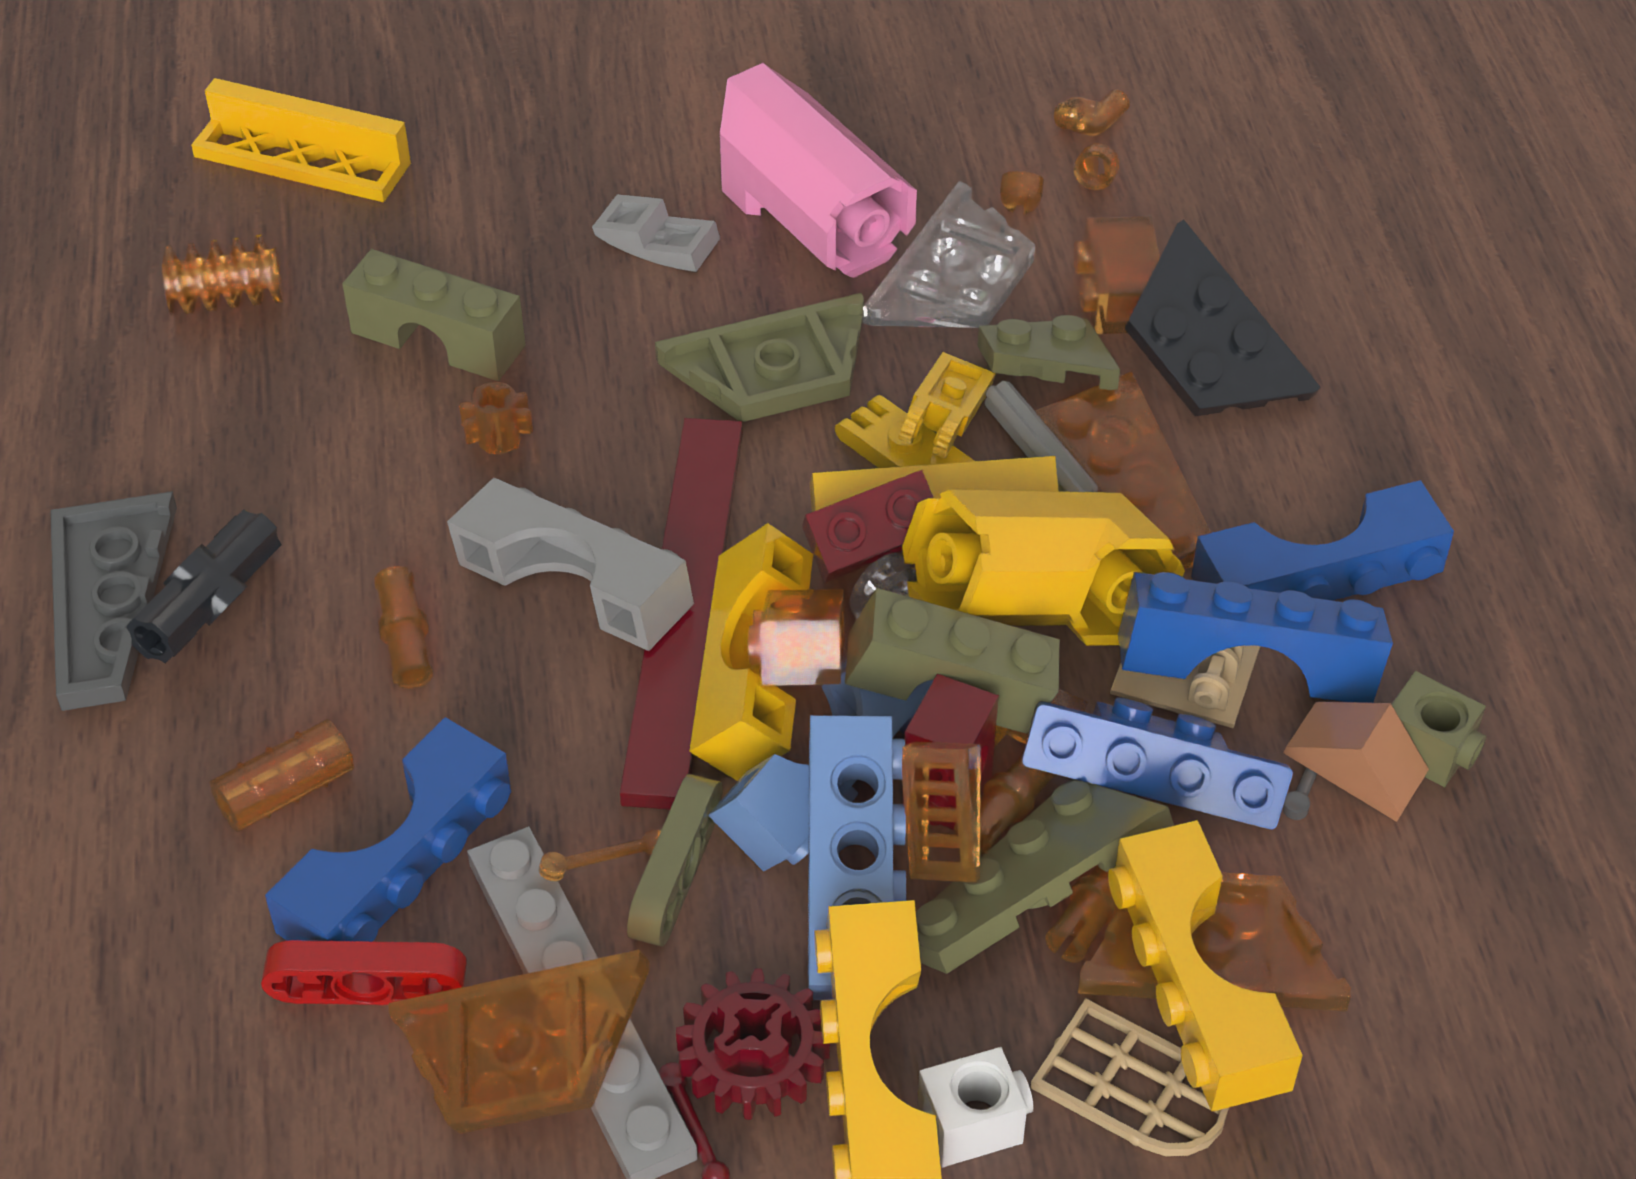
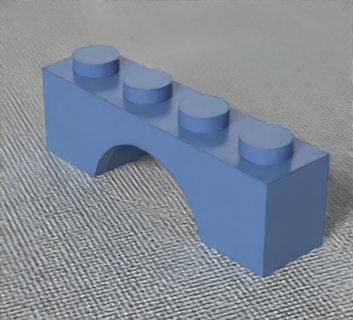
[708,658,933,872]

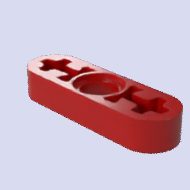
[261,940,467,1006]

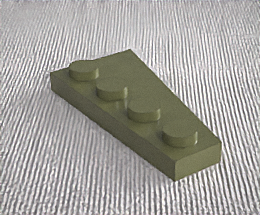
[916,778,1174,974]

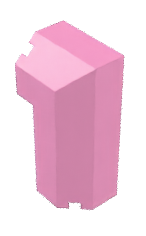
[720,63,917,278]

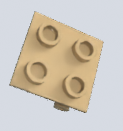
[1110,645,1261,728]

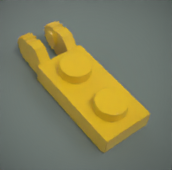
[898,352,996,458]

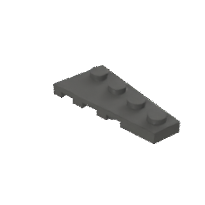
[50,491,177,711]

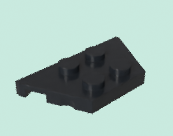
[1124,219,1321,416]

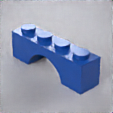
[1191,480,1454,601]
[1118,572,1393,703]
[265,717,511,942]

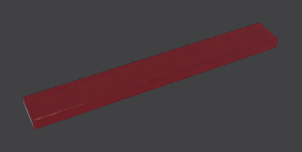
[620,418,743,810]

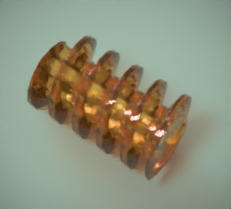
[162,234,284,316]

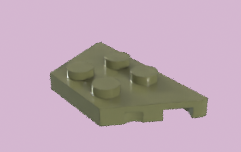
[655,293,864,422]

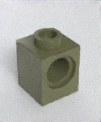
[1391,671,1487,787]

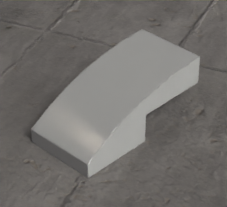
[592,194,720,272]

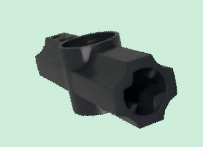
[126,509,282,664]

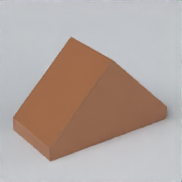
[1283,702,1429,822]

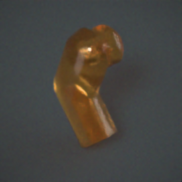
[1053,89,1130,136]

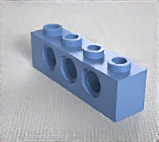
[808,715,906,1000]

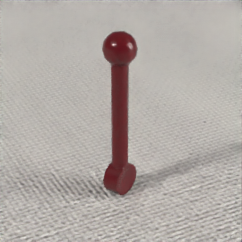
[658,1062,730,1179]

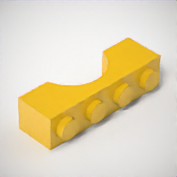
[689,523,813,781]
[1108,820,1303,1112]
[814,900,942,1179]

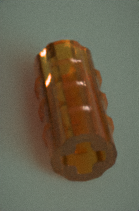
[209,719,354,832]

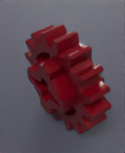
[676,968,830,1120]

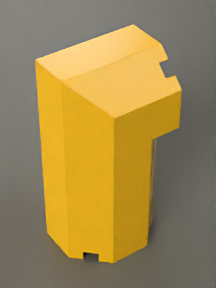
[902,489,1185,646]

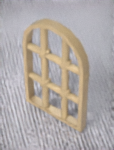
[1031,998,1229,1156]

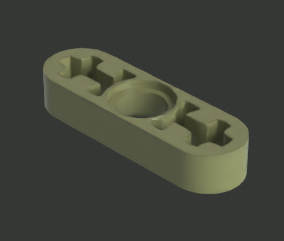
[627,774,723,947]

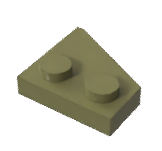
[977,315,1120,390]

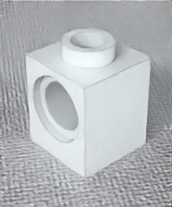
[917,1047,1033,1168]

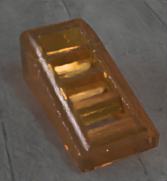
[902,742,980,882]

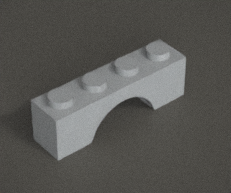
[447,478,694,651]

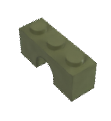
[342,249,526,381]
[845,588,1060,734]

